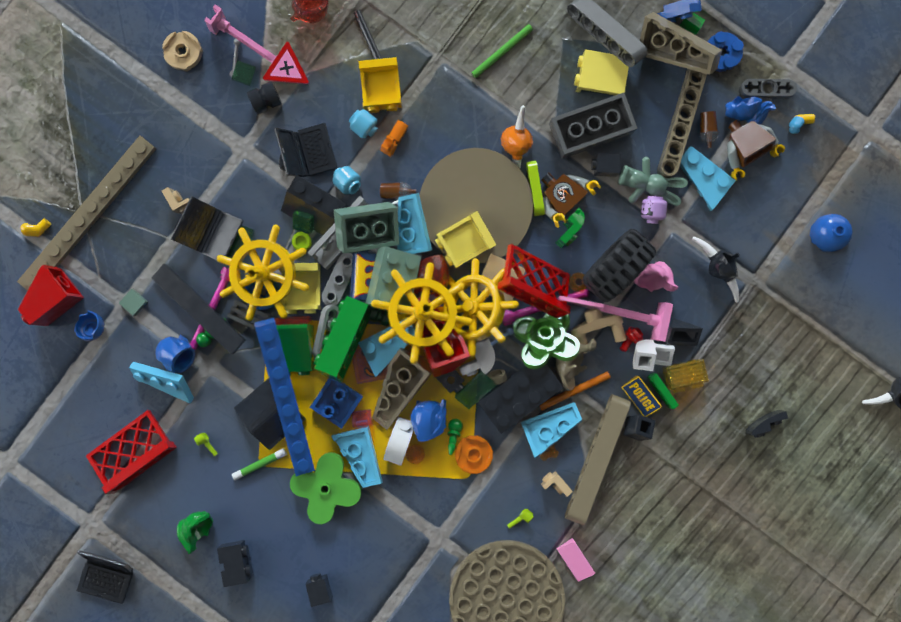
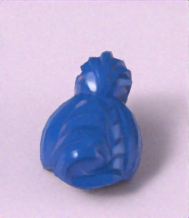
[725,96,776,124]

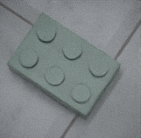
[334,202,399,253]
[366,246,421,314]

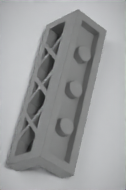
[307,196,369,270]

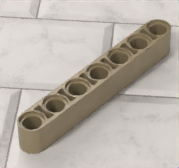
[657,69,707,178]
[565,394,631,526]

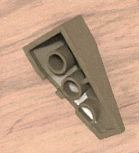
[372,348,432,430]

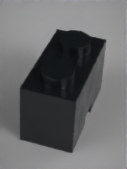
[217,540,253,587]

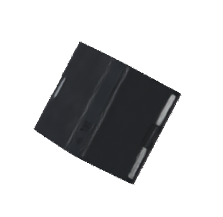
[274,123,338,177]
[171,196,244,260]
[234,378,306,450]
[76,550,133,604]

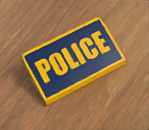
[621,376,662,417]

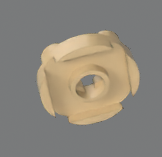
[162,31,203,71]

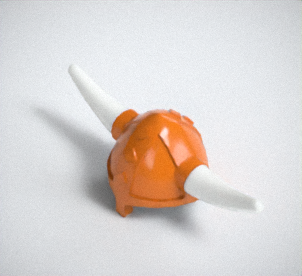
[501,105,533,168]

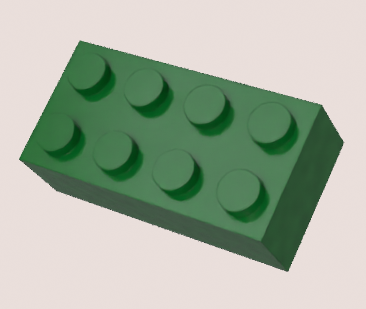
[314,296,372,383]

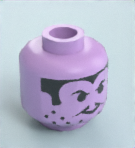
[641,196,667,224]

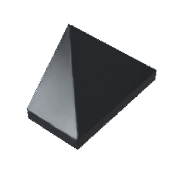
[665,319,703,346]

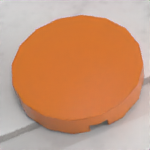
[455,435,493,474]

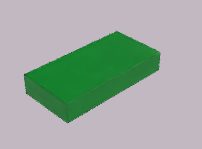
[647,373,679,409]

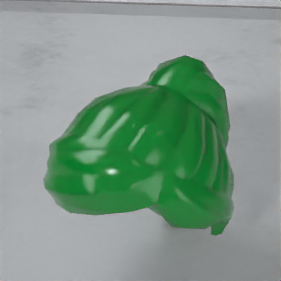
[177,511,213,554]

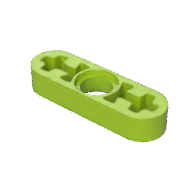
[526,161,545,216]

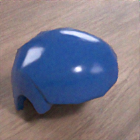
[74,310,105,341]

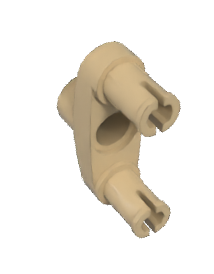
[570,309,627,353]

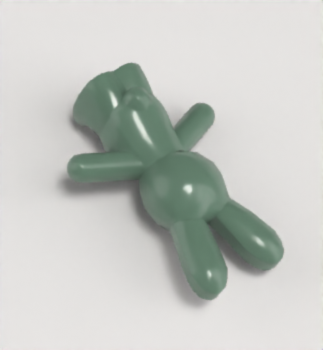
[618,157,688,206]

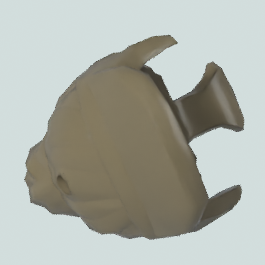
[555,338,597,391]

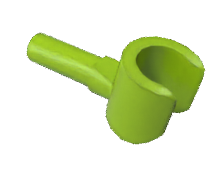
[194,433,218,456]
[507,509,533,529]

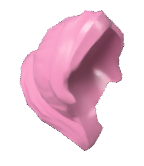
[634,261,678,292]

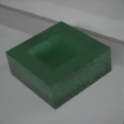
[232,60,256,86]
[293,210,314,235]

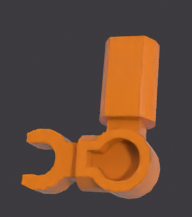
[380,120,408,157]

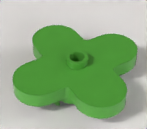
[513,313,580,369]
[290,452,361,524]

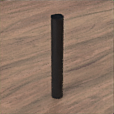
[353,10,382,59]

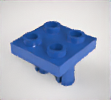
[310,378,364,429]

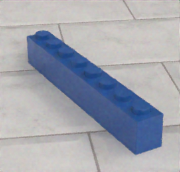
[254,318,315,476]

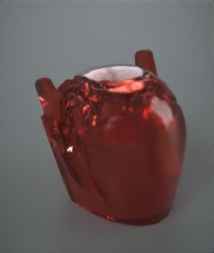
[290,0,329,23]
[414,255,450,297]

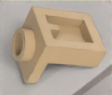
[162,187,189,214]
[541,471,573,497]

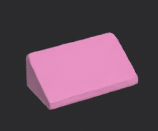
[556,538,596,582]

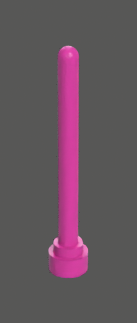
[190,266,230,350]
[502,289,589,326]

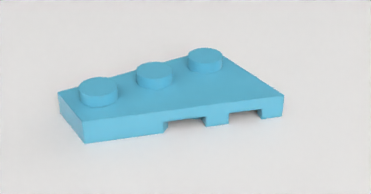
[680,146,736,211]
[129,362,194,404]
[521,402,582,459]
[331,426,383,488]

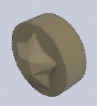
[487,369,507,385]

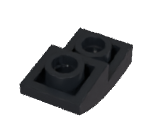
[745,410,788,438]

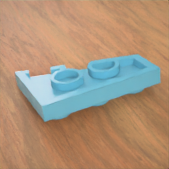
[397,193,432,254]
[358,318,415,377]

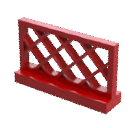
[497,244,571,318]
[86,410,177,494]

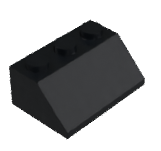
[281,175,349,235]

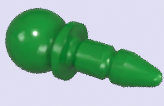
[196,318,226,347]
[447,418,463,455]

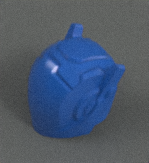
[155,334,196,373]
[411,399,447,442]

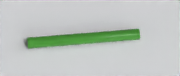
[471,24,533,78]

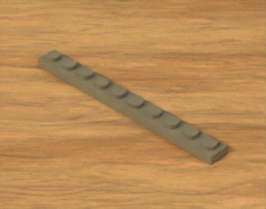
[17,136,157,290]

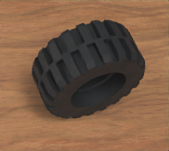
[582,228,656,303]

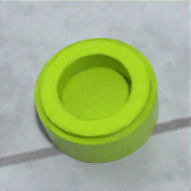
[292,232,312,250]

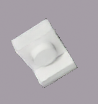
[459,338,495,377]
[632,339,675,371]
[383,417,414,465]

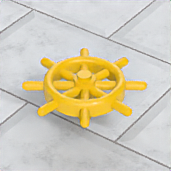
[216,225,310,321]
[437,258,519,358]
[371,263,473,364]

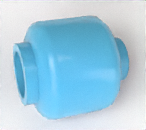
[349,109,378,138]
[333,166,361,195]

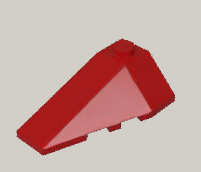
[411,297,470,378]

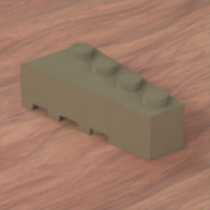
[640,12,722,75]

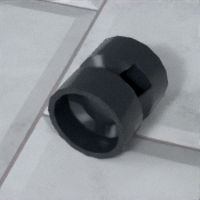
[247,81,282,115]

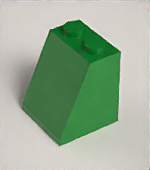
[276,324,315,376]

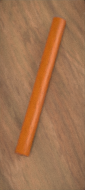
[539,371,611,411]

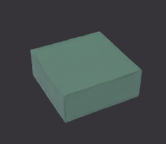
[119,289,148,316]

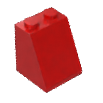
[18,265,84,326]

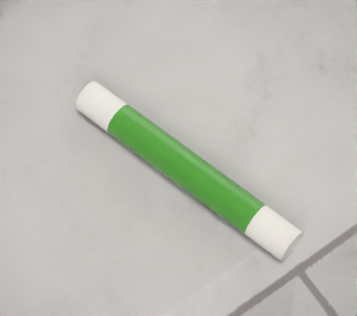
[232,448,287,481]

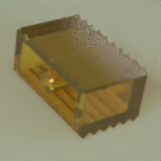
[662,359,709,393]

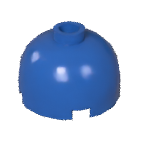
[810,214,853,252]

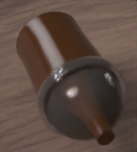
[699,111,719,148]
[380,182,416,199]

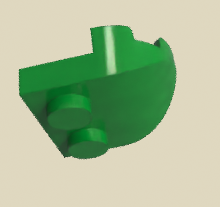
[556,208,585,248]

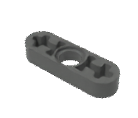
[739,79,797,99]

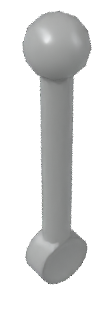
[230,39,241,78]

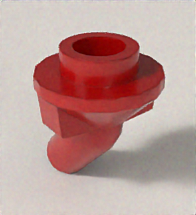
[619,326,643,352]

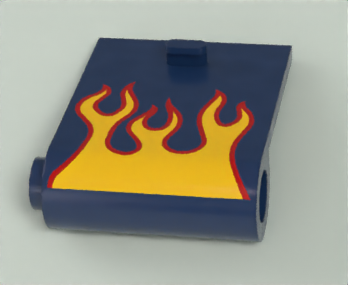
[350,250,376,301]

